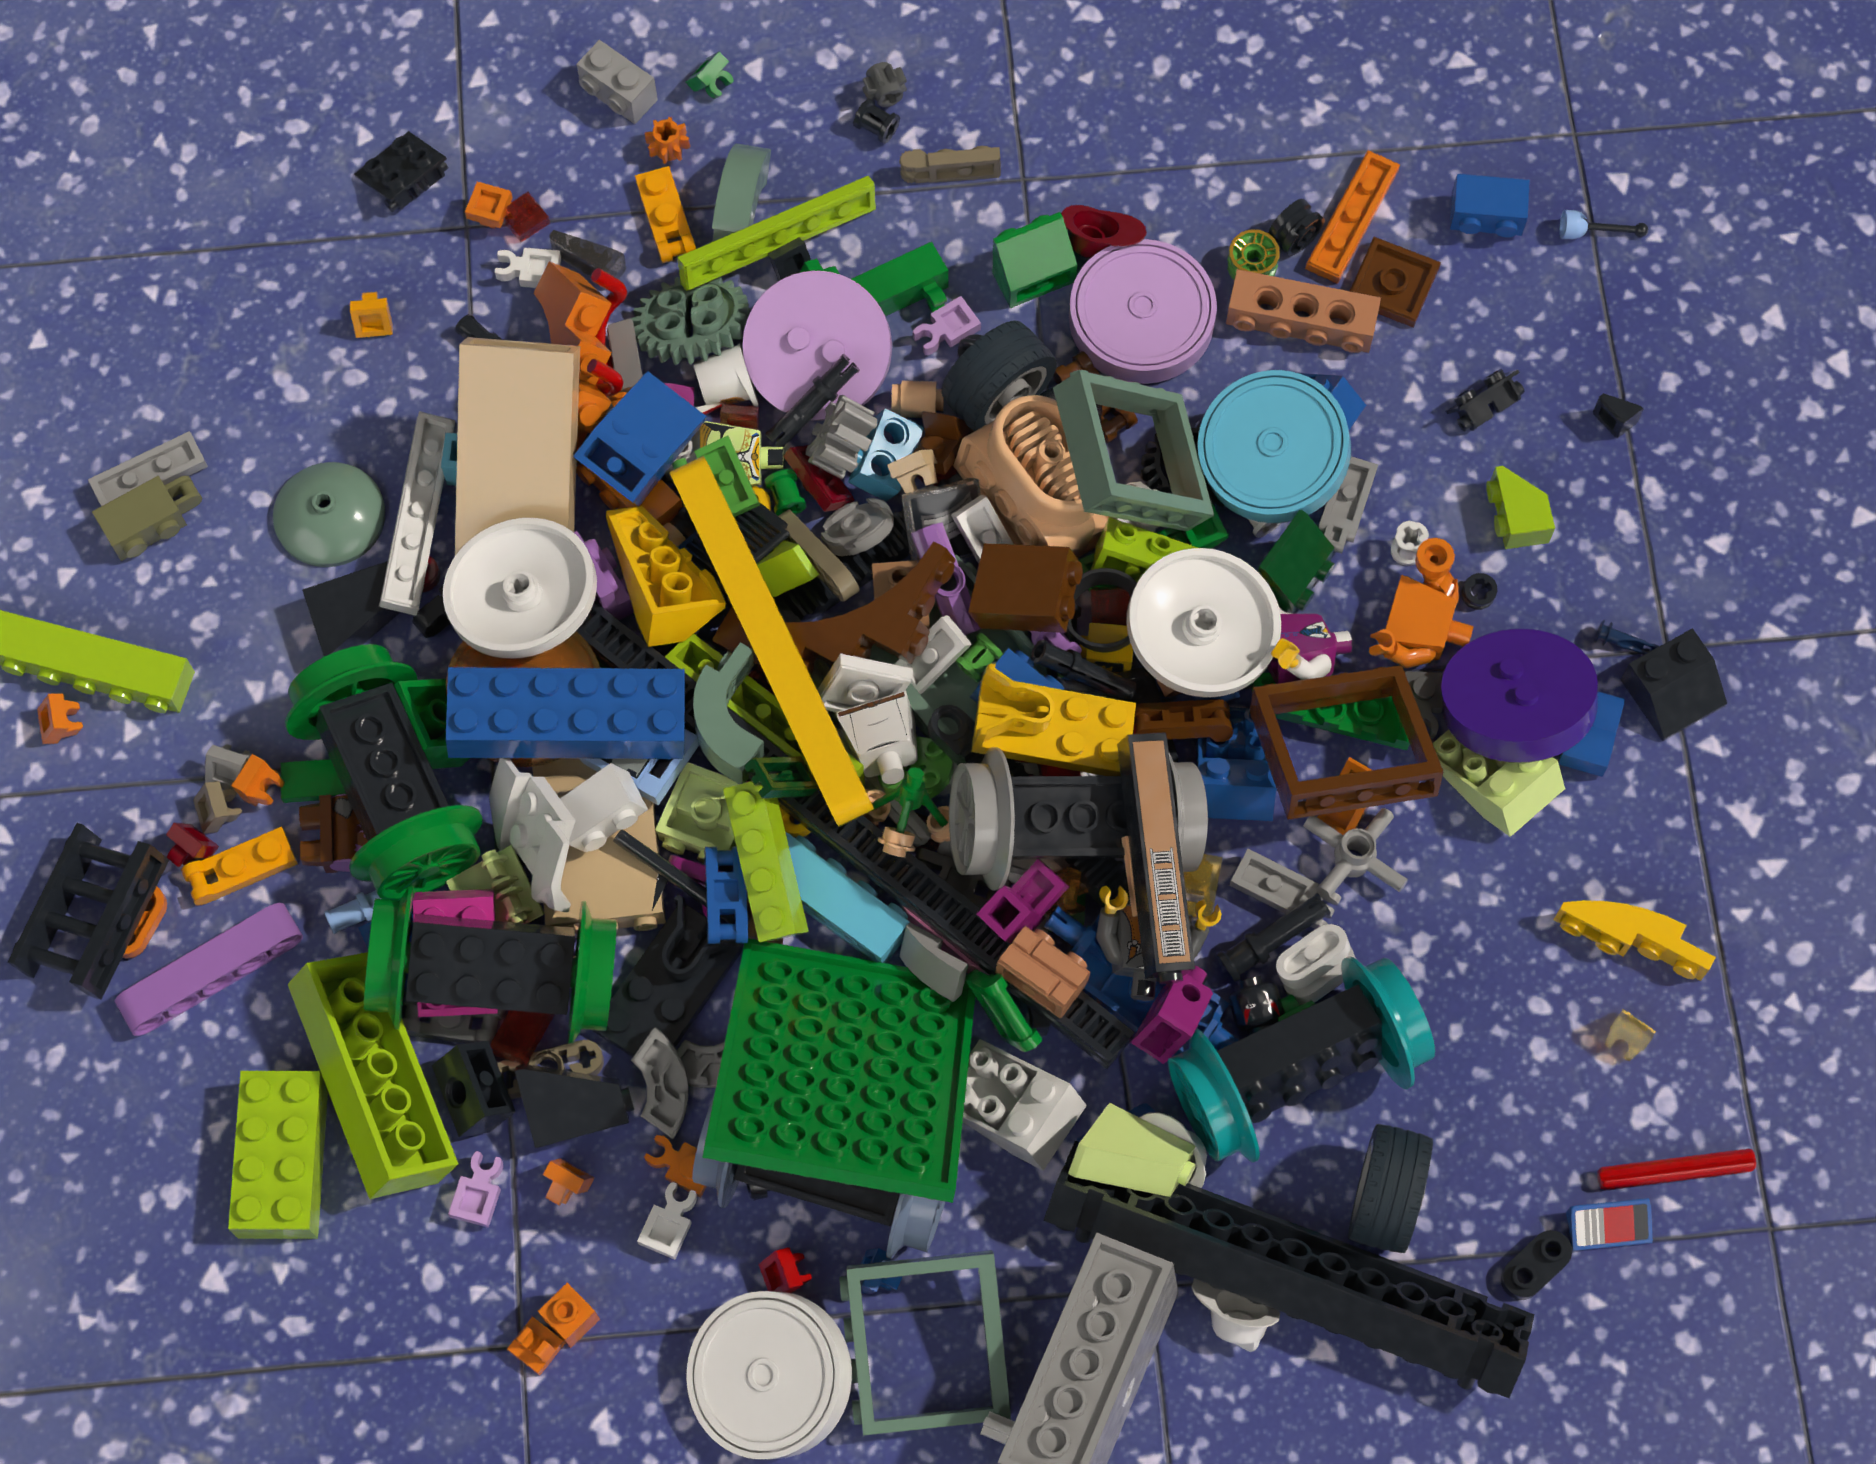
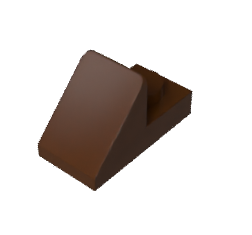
[913,411,974,475]

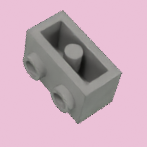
[576,40,658,124]

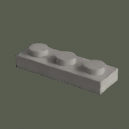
[88,431,208,506]

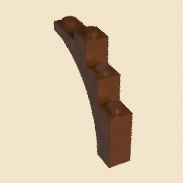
[712,541,956,676]

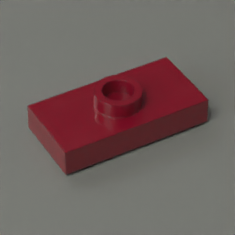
[783,445,855,512]

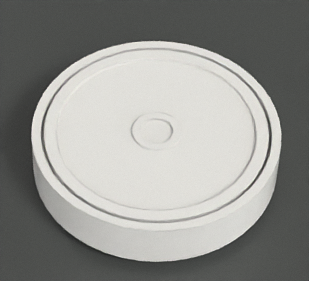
[686,1291,852,1459]

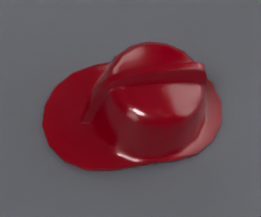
[1061,205,1147,258]

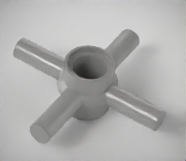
[1303,808,1408,899]

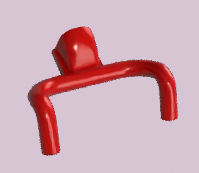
[587,268,627,398]

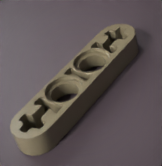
[778,509,859,602]

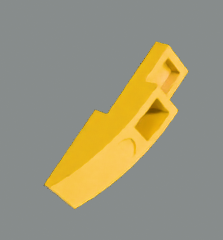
[1553,900,1716,981]

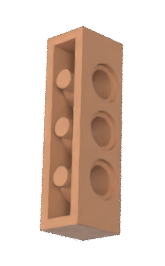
[1226,269,1381,353]

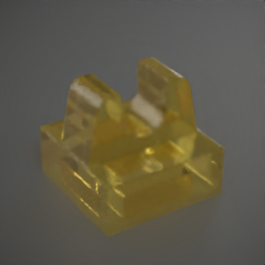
[1605,1009,1656,1061]

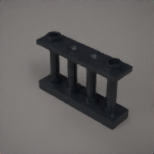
[8,823,169,1000]

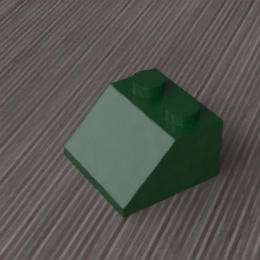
[1258,510,1335,614]

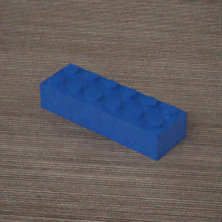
[446,667,685,759]

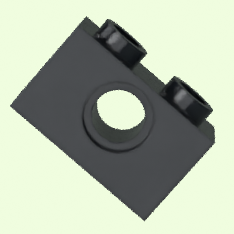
[432,1040,516,1137]

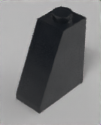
[302,561,400,657]
[515,1064,634,1148]

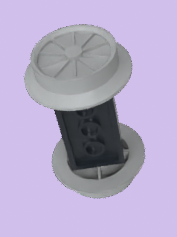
[949,747,1208,890]

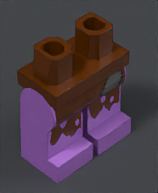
[299,794,368,873]

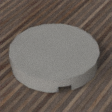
[821,498,894,556]

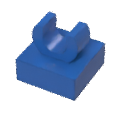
[860,1248,903,1294]

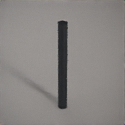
[613,829,749,924]

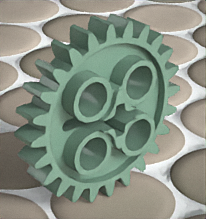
[631,277,750,365]

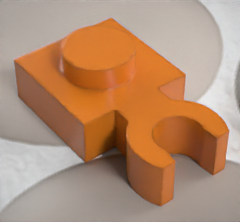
[644,1135,707,1198]

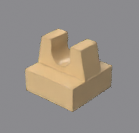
[887,449,938,494]

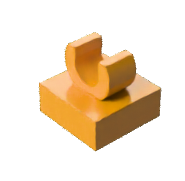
[350,292,393,338]

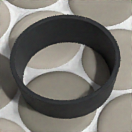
[1067,568,1137,653]

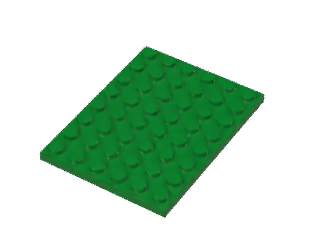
[702,938,975,1203]

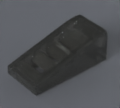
[549,230,626,279]

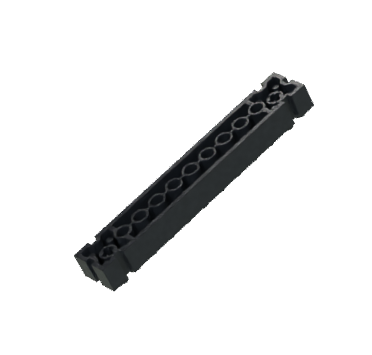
[1043,1141,1535,1398]

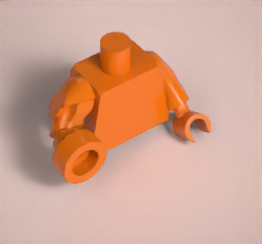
[1369,538,1474,669]

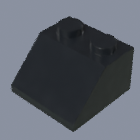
[1620,628,1727,741]

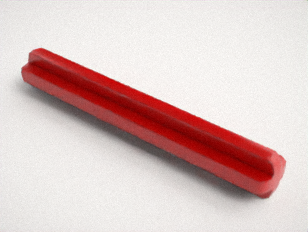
[1597,1149,1756,1190]

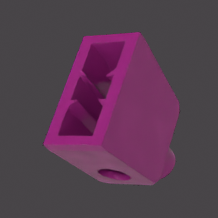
[1130,966,1213,1064]

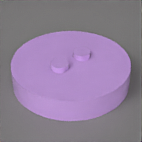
[1069,239,1217,384]
[743,271,892,421]

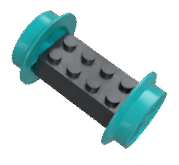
[1168,956,1435,1163]

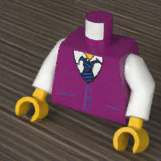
[1267,607,1352,684]

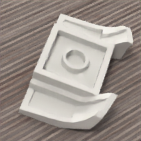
[489,758,576,912]

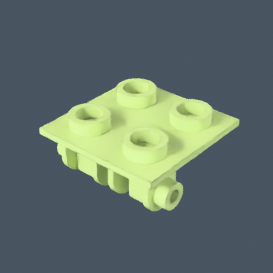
[446,845,544,924]

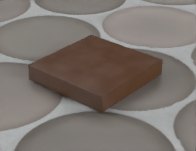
[1350,237,1441,328]

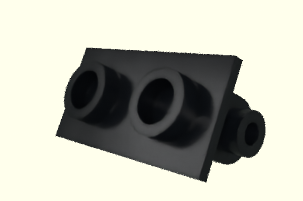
[1446,369,1525,431]

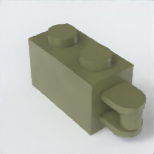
[92,476,202,561]

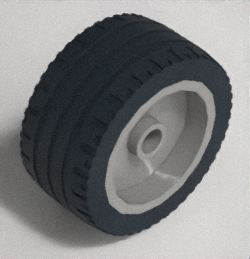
[941,320,1057,431]
[1348,1124,1433,1253]

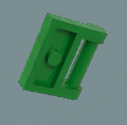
[965,969,1042,1052]

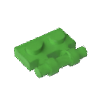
[672,436,760,517]

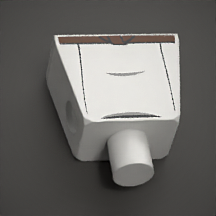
[836,691,918,784]

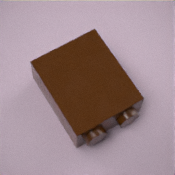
[968,543,1083,633]

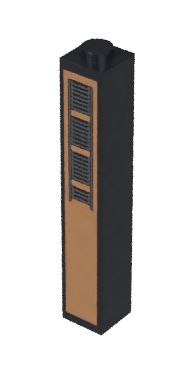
[1117,733,1195,984]

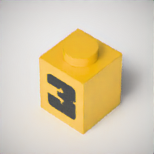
[1080,623,1133,673]

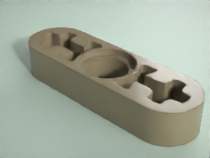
[497,1040,604,1099]

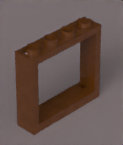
[1250,665,1444,820]

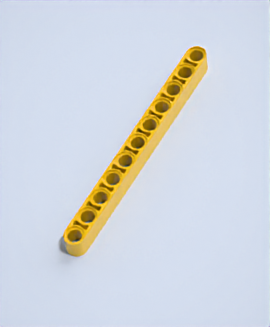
[670,455,874,827]

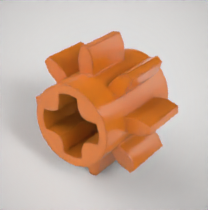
[645,116,690,164]

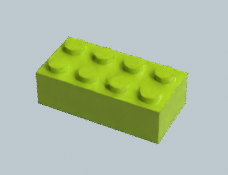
[228,1071,328,1239]

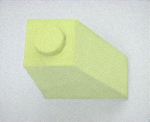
[1068,1103,1196,1197]

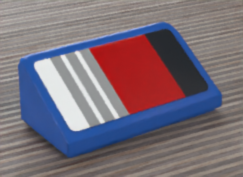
[1566,1198,1653,1252]

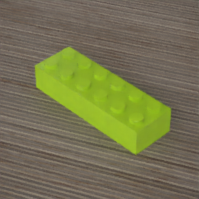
[288,952,458,1199]

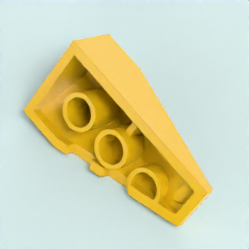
[606,506,726,647]

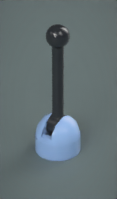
[1559,210,1649,240]

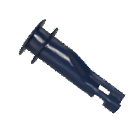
[1594,620,1659,655]

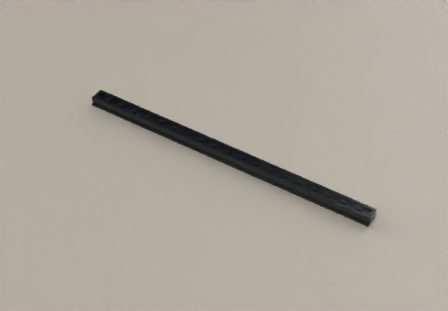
[569,601,1134,1069]

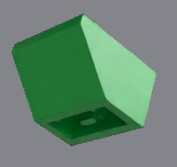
[992,212,1077,308]

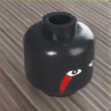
[1229,976,1285,1036]

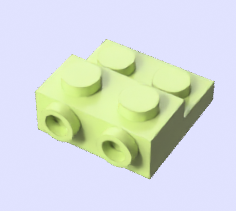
[655,762,739,867]

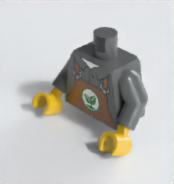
[1096,886,1222,1001]

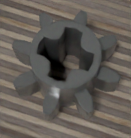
[862,62,907,107]

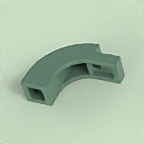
[712,143,771,268]
[693,642,764,784]

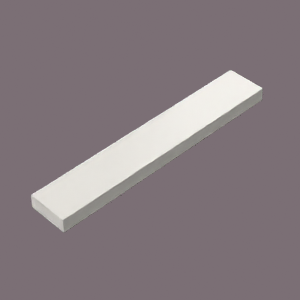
[379,411,455,616]

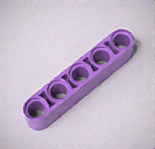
[114,903,303,1036]

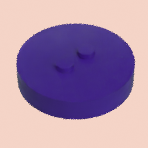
[1441,629,1598,763]

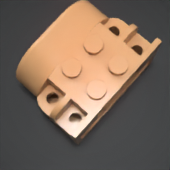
[953,395,1111,558]

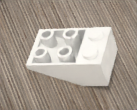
[963,1039,1087,1171]

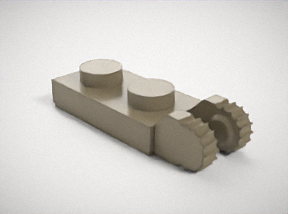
[899,146,1001,183]

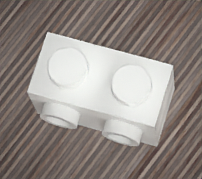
[560,763,648,853]

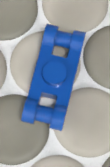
[704,846,748,944]

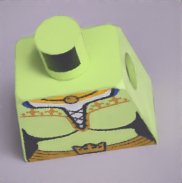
[700,421,784,486]

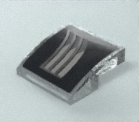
[901,478,981,563]

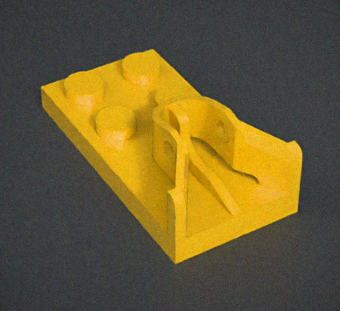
[971,664,1136,776]

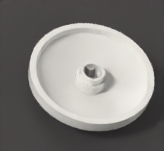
[443,518,597,659]
[1127,548,1281,697]

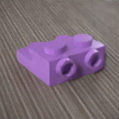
[573,531,634,621]

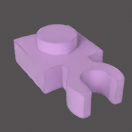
[913,296,981,355]
[448,1151,503,1228]

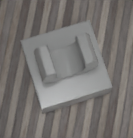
[205,744,250,793]

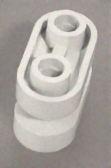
[1276,924,1356,1005]

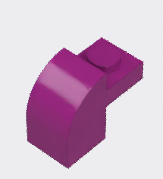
[977,859,1069,943]

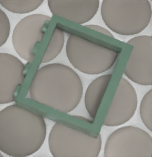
[1053,370,1214,531]
[839,1250,1011,1436]

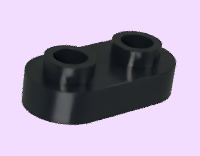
[1501,1230,1572,1300]

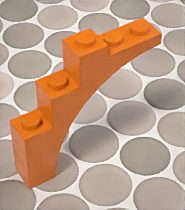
[533,261,612,451]

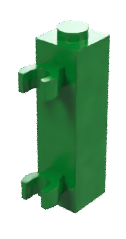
[851,241,949,316]

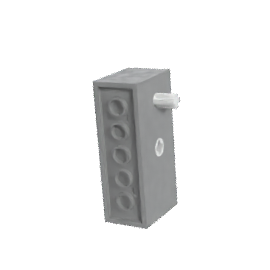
[981,1232,1178,1464]

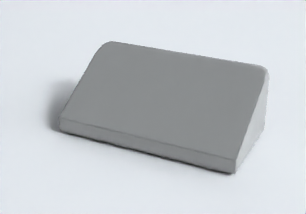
[607,319,642,393]

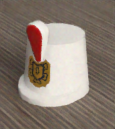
[694,344,759,415]

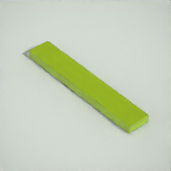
[677,176,876,291]

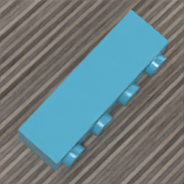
[786,832,910,963]

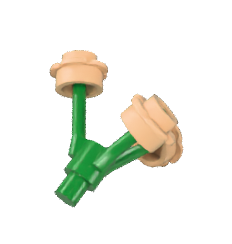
[863,767,950,857]

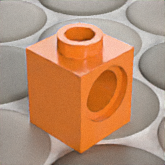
[538,1282,600,1348]

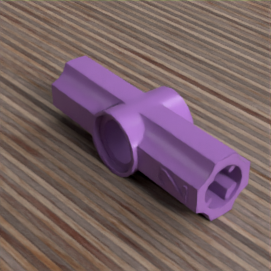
[911,522,981,636]

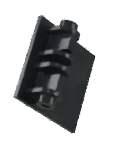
[354,131,448,212]

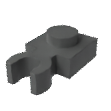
[1404,671,1443,738]

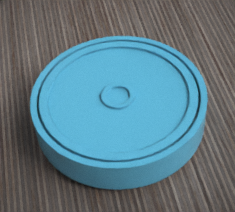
[1198,370,1351,523]

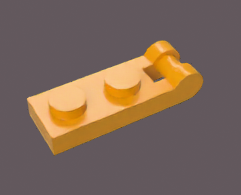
[635,166,696,264]
[181,826,298,905]

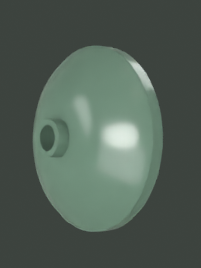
[273,462,385,567]

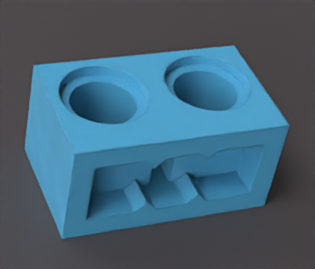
[848,408,924,502]

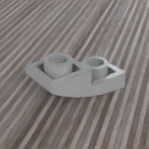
[899,923,968,1002]

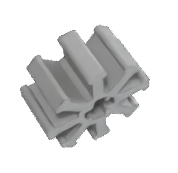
[806,395,877,479]

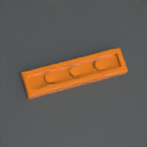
[1305,150,1400,284]

